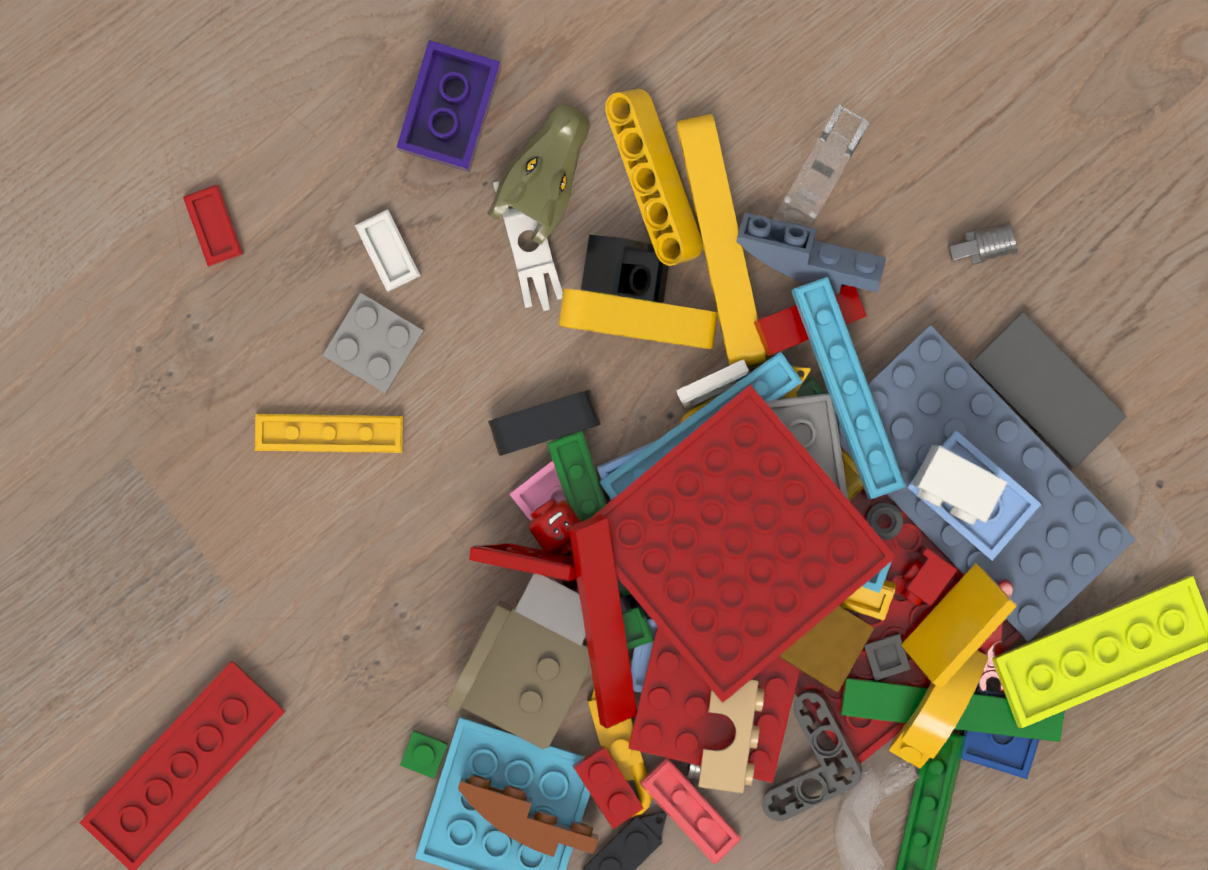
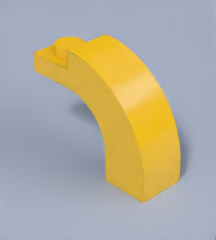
[888,650,989,769]

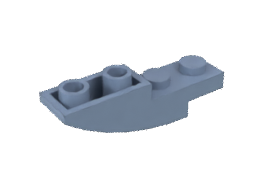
[736,213,886,294]

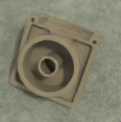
[445,601,591,749]

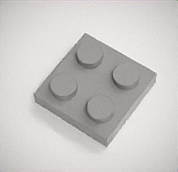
[322,292,424,394]

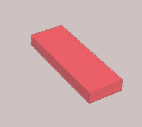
[639,758,742,864]

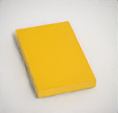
[901,563,1017,689]

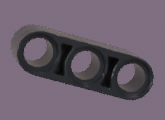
[488,389,601,456]

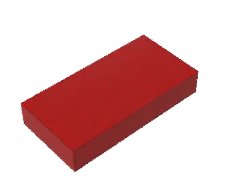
[183,185,244,267]

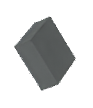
[864,633,911,681]

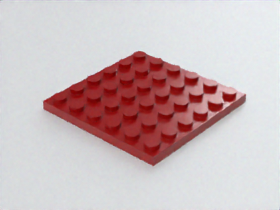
[591,385,896,703]

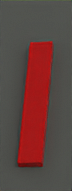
[569,514,637,729]

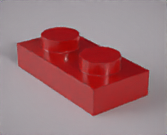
[572,745,644,829]

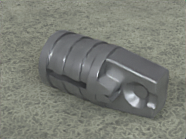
[948,222,1018,265]

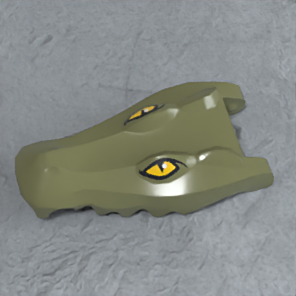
[487,105,590,245]

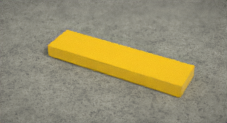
[255,414,404,453]

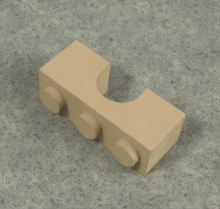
[698,680,765,793]

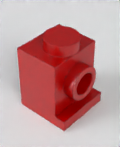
[901,546,957,607]

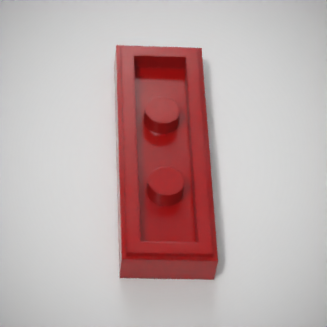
[754,285,867,356]

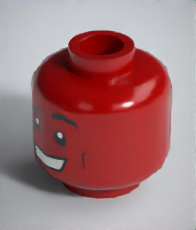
[529,498,582,555]

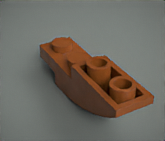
[458,774,598,857]

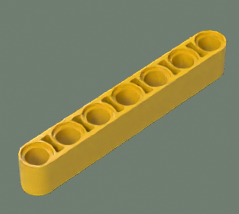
[676,113,767,366]

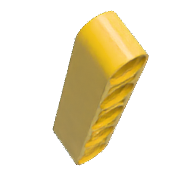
[605,88,703,266]
[558,289,718,349]

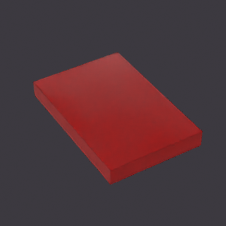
[469,542,577,581]

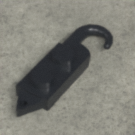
[583,811,667,870]

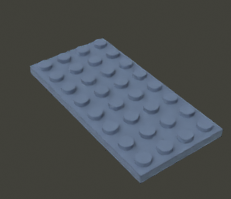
[836,325,1136,642]

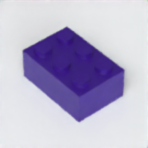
[396,40,502,172]

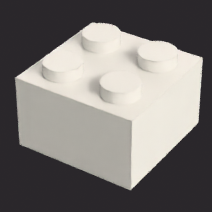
[911,445,1008,525]

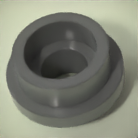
[866,503,903,540]

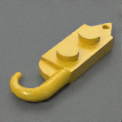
[588,690,652,817]

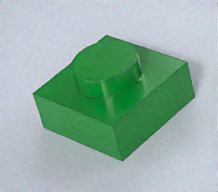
[400,730,448,779]

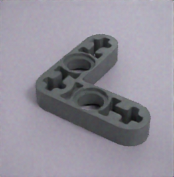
[762,688,862,821]

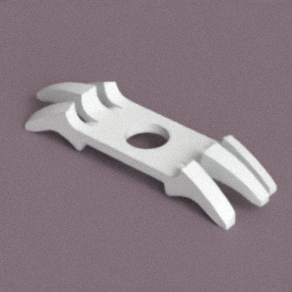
[493,181,563,311]

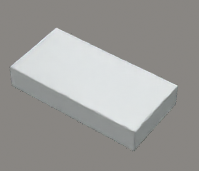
[355,209,421,292]
[676,359,750,410]

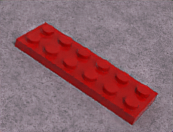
[79,661,286,870]

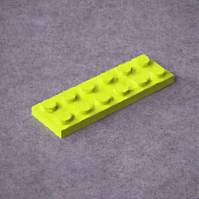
[992,576,1208,728]

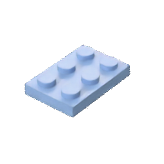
[906,430,1041,561]

